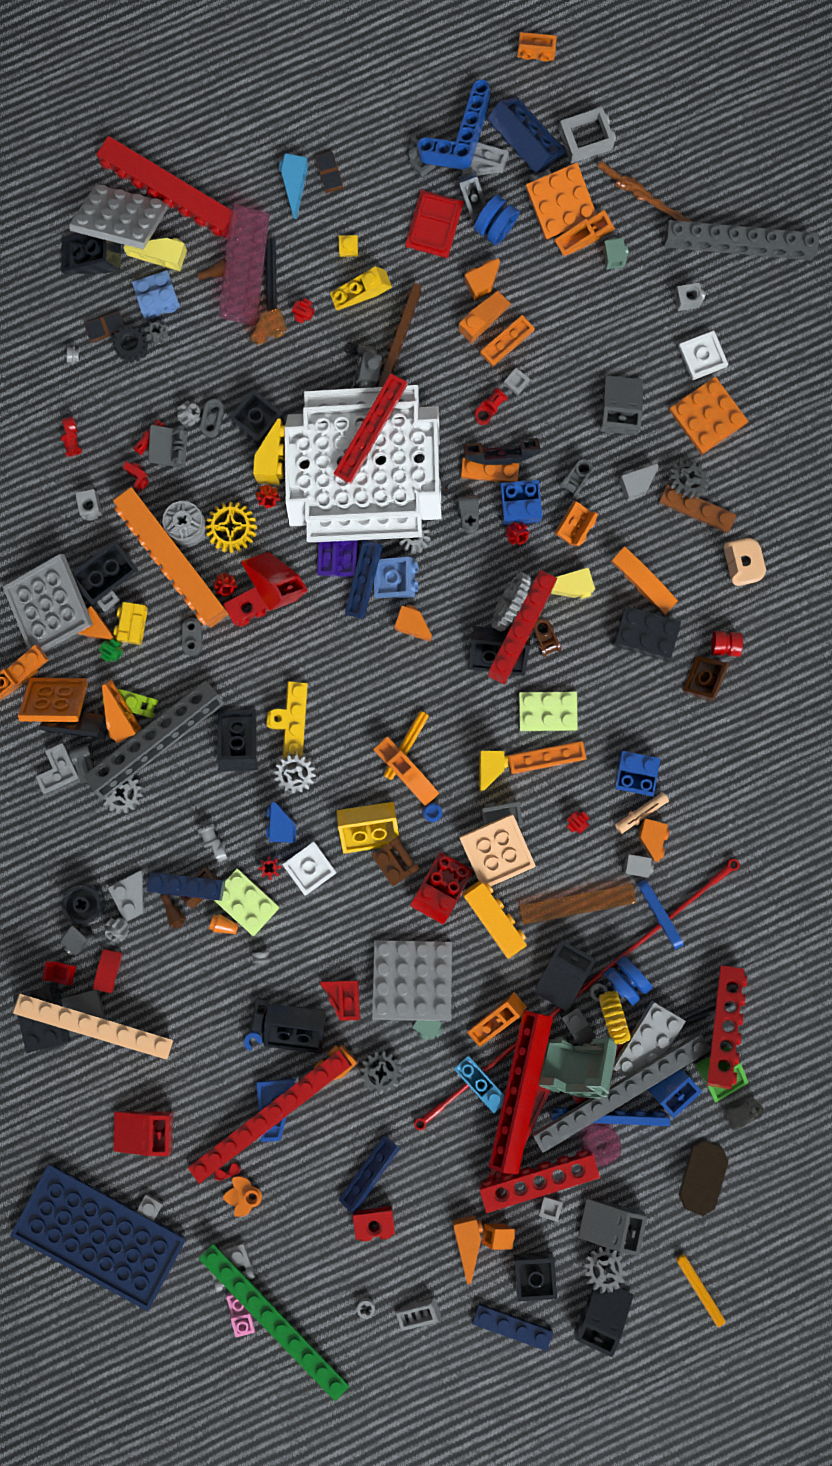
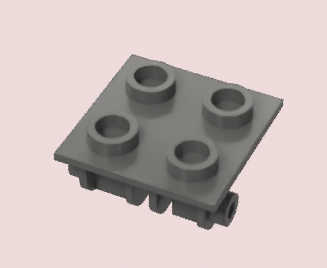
[148,425,187,468]

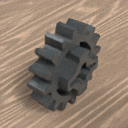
[668,460,710,500]
[360,1050,402,1094]

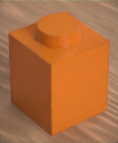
[482,1224,515,1250]

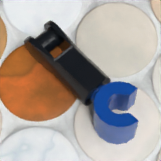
[244,996,270,1051]

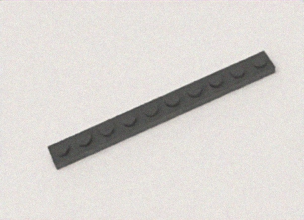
[532,1032,711,1153]

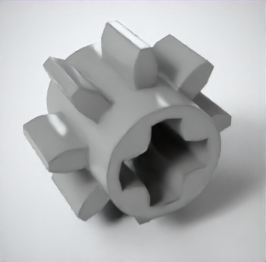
[177,401,200,427]
[104,918,129,942]

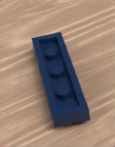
[345,540,383,619]
[146,872,225,901]
[339,1135,401,1213]
[472,1303,553,1351]

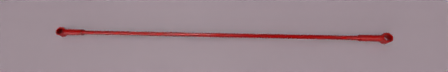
[414,859,740,1131]

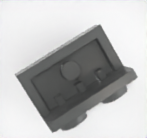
[481,799,523,826]

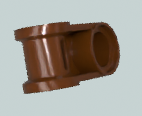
[533,619,561,658]

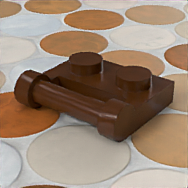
[371,836,420,887]

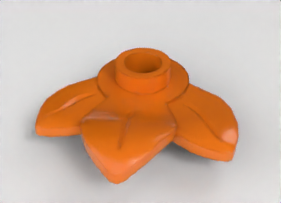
[223,1176,262,1217]

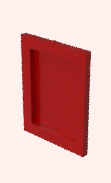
[405,190,464,258]

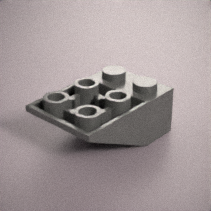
[600,376,643,435]
[578,1198,647,1256]

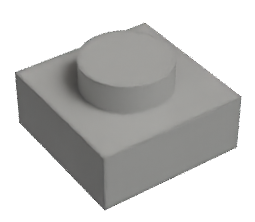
[504,368,530,395]
[97,591,120,612]
[137,1194,164,1221]
[538,1195,563,1222]

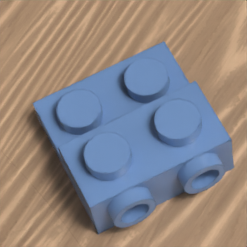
[132,270,180,319]
[374,557,419,598]

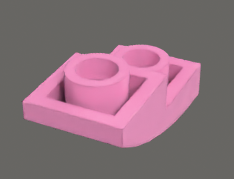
[226,1292,255,1337]

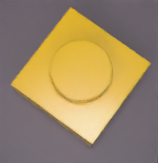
[339,235,358,257]

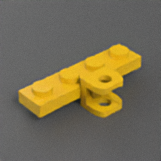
[266,682,308,758]

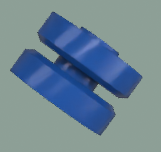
[474,194,520,246]
[603,955,653,1006]

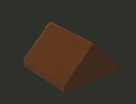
[682,656,729,702]

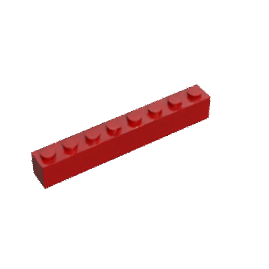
[96,136,237,238]
[488,1010,553,1174]

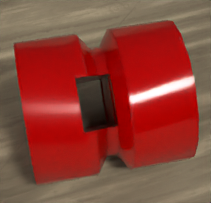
[711,631,743,657]

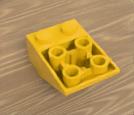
[253,419,285,485]

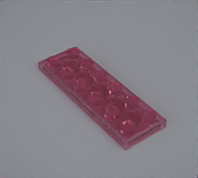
[219,204,270,326]

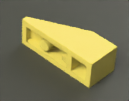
[124,238,187,271]
[551,568,595,599]

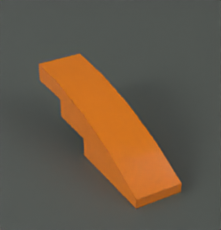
[611,546,678,615]

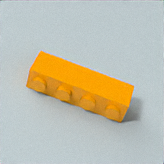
[462,880,527,959]

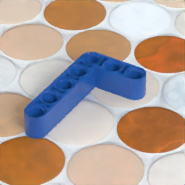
[417,80,491,169]

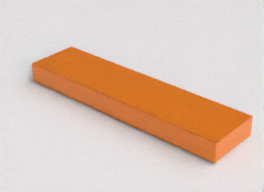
[508,741,587,774]

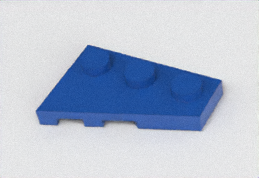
[257,1078,296,1142]

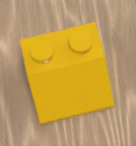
[479,751,508,791]

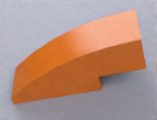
[555,210,615,256]

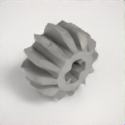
[399,524,431,554]

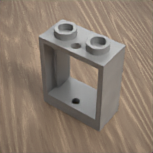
[558,107,616,163]

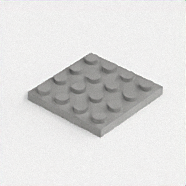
[70,184,168,249]
[3,554,93,652]
[372,941,452,1021]

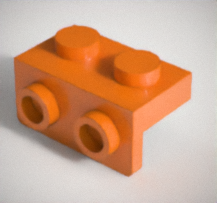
[517,32,557,62]
[554,501,598,546]

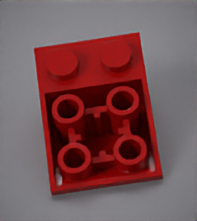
[241,552,308,611]
[410,852,473,925]
[114,1111,173,1156]

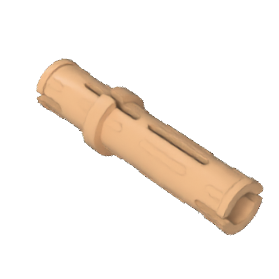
[615,792,669,834]

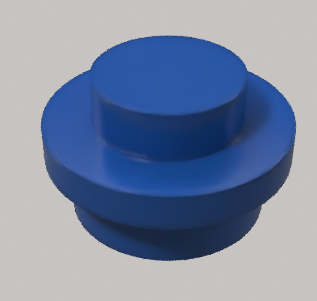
[423,803,442,822]

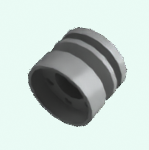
[162,501,207,547]

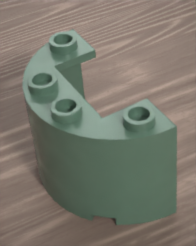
[538,1036,617,1098]

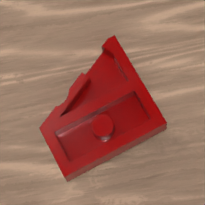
[321,980,361,1021]

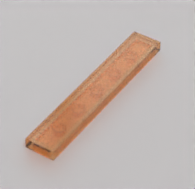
[519,884,637,924]

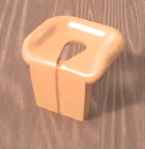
[724,538,766,586]

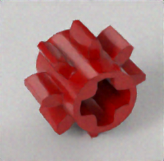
[292,298,315,324]
[255,484,280,509]
[505,521,530,546]
[212,572,238,597]
[566,810,590,834]
[258,856,282,880]

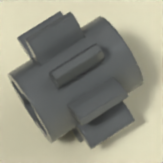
[144,320,168,345]

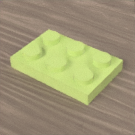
[519,692,578,731]
[214,869,280,936]

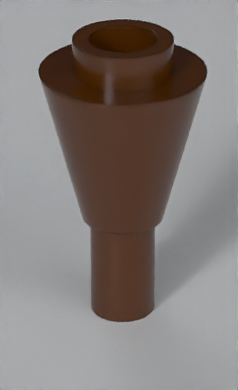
[197,258,233,280]
[161,894,187,929]

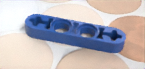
[637,879,684,950]

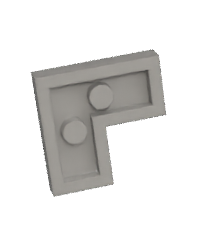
[36,743,79,794]

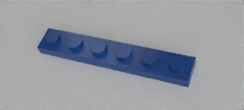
[551,1107,671,1126]

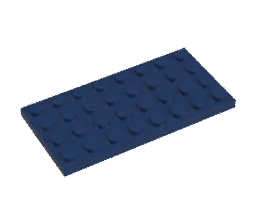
[10,1163,187,1311]

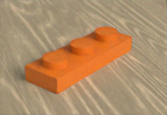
[480,315,535,367]
[461,458,519,483]

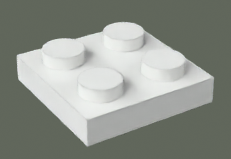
[678,331,728,380]
[282,842,337,896]

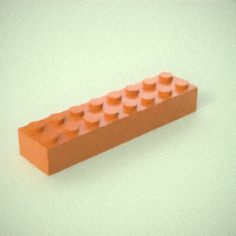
[113,487,229,628]

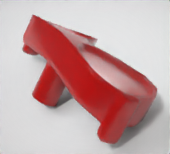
[214,1162,241,1181]

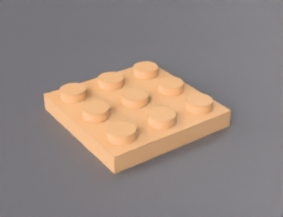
[459,814,536,887]

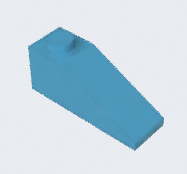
[279,153,308,219]

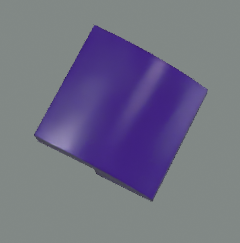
[317,540,359,577]

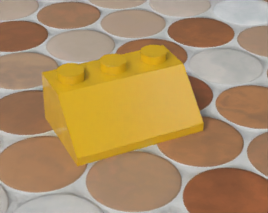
[337,802,399,854]

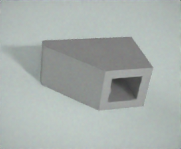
[619,463,658,502]

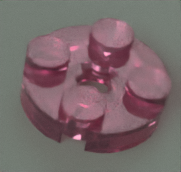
[581,1125,621,1166]

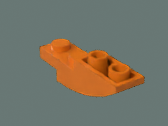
[0,645,49,700]
[373,736,439,806]

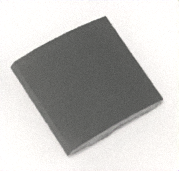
[61,990,106,1037]

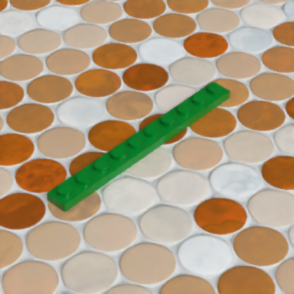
[198,1243,349,1402]

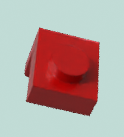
[122,461,149,493]
[42,961,76,985]

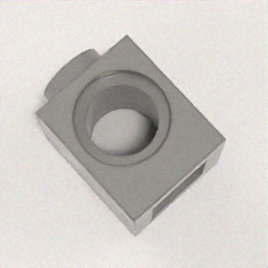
[674,283,705,311]
[75,489,102,521]
[623,854,654,878]

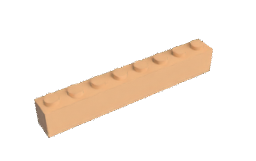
[12,994,173,1059]

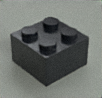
[229,389,284,447]
[513,1252,558,1302]

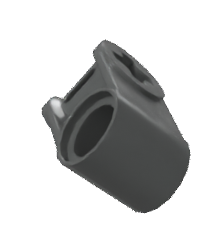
[560,459,592,498]
[458,495,479,534]

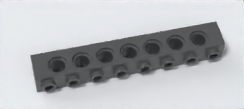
[664,220,819,260]
[83,680,224,800]

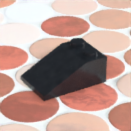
[61,233,121,274]
[217,709,258,772]

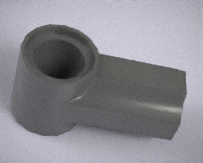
[69,743,94,784]

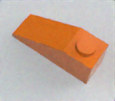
[459,291,511,344]
[102,679,142,744]
[467,992,527,1047]
[453,1215,483,1285]

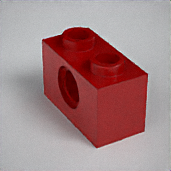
[223,587,269,627]
[353,1206,395,1242]

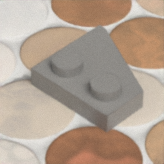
[462,142,509,176]
[108,870,144,922]

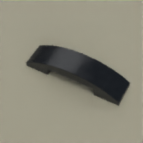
[463,438,541,465]

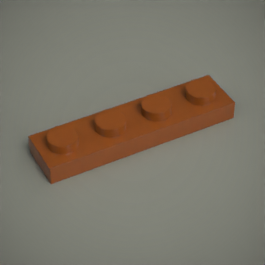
[659,484,736,533]

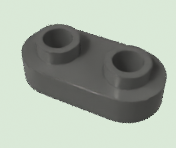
[200,399,224,438]
[182,618,202,656]

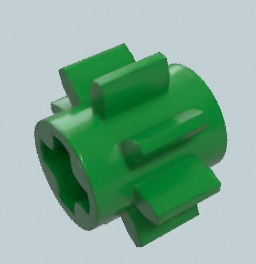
[99,639,123,662]

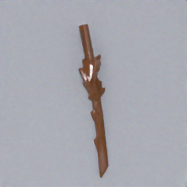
[598,161,693,222]

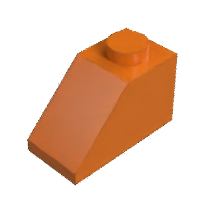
[394,605,432,642]
[78,606,116,641]

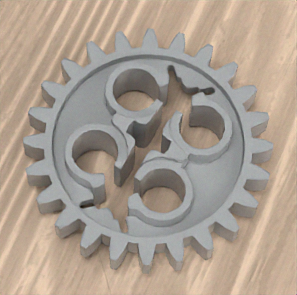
[491,572,531,632]

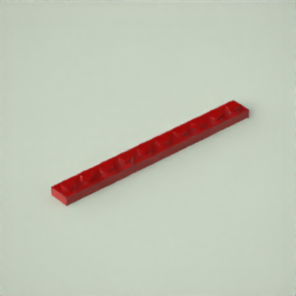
[188,1049,352,1184]

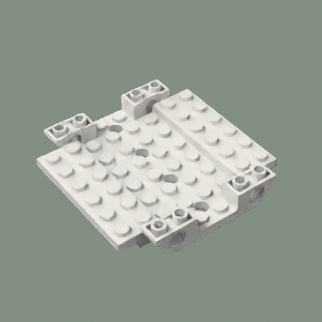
[285,385,442,542]

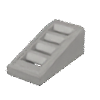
[395,1298,441,1331]

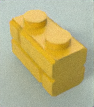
[114,602,148,645]

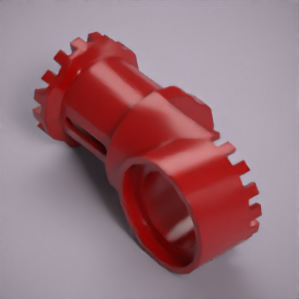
[474,388,508,425]
[60,416,82,457]

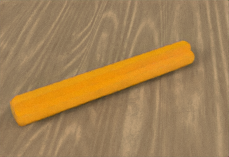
[384,711,429,780]
[676,1254,726,1327]

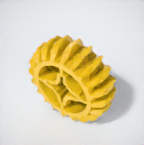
[205,502,257,553]
[599,991,631,1044]

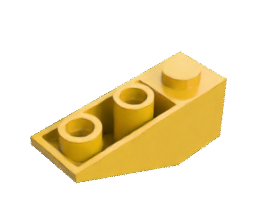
[330,266,392,311]

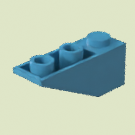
[454,1056,505,1113]

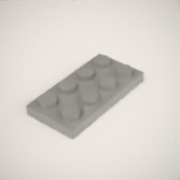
[613,1001,686,1077]

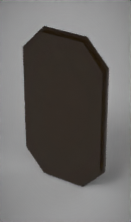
[678,1140,729,1216]

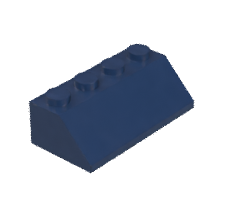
[487,97,567,173]

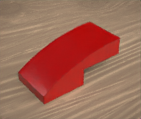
[93,949,123,993]

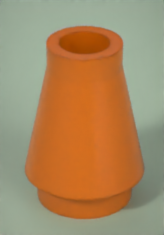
[209,914,239,935]

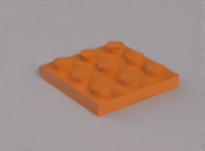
[525,163,597,240]
[669,376,749,455]
[18,678,88,722]

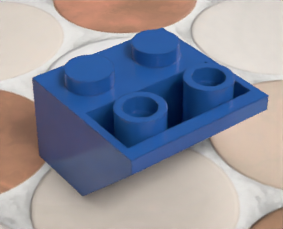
[501,480,542,526]
[615,751,661,796]
[266,802,297,843]
[647,1069,702,1119]

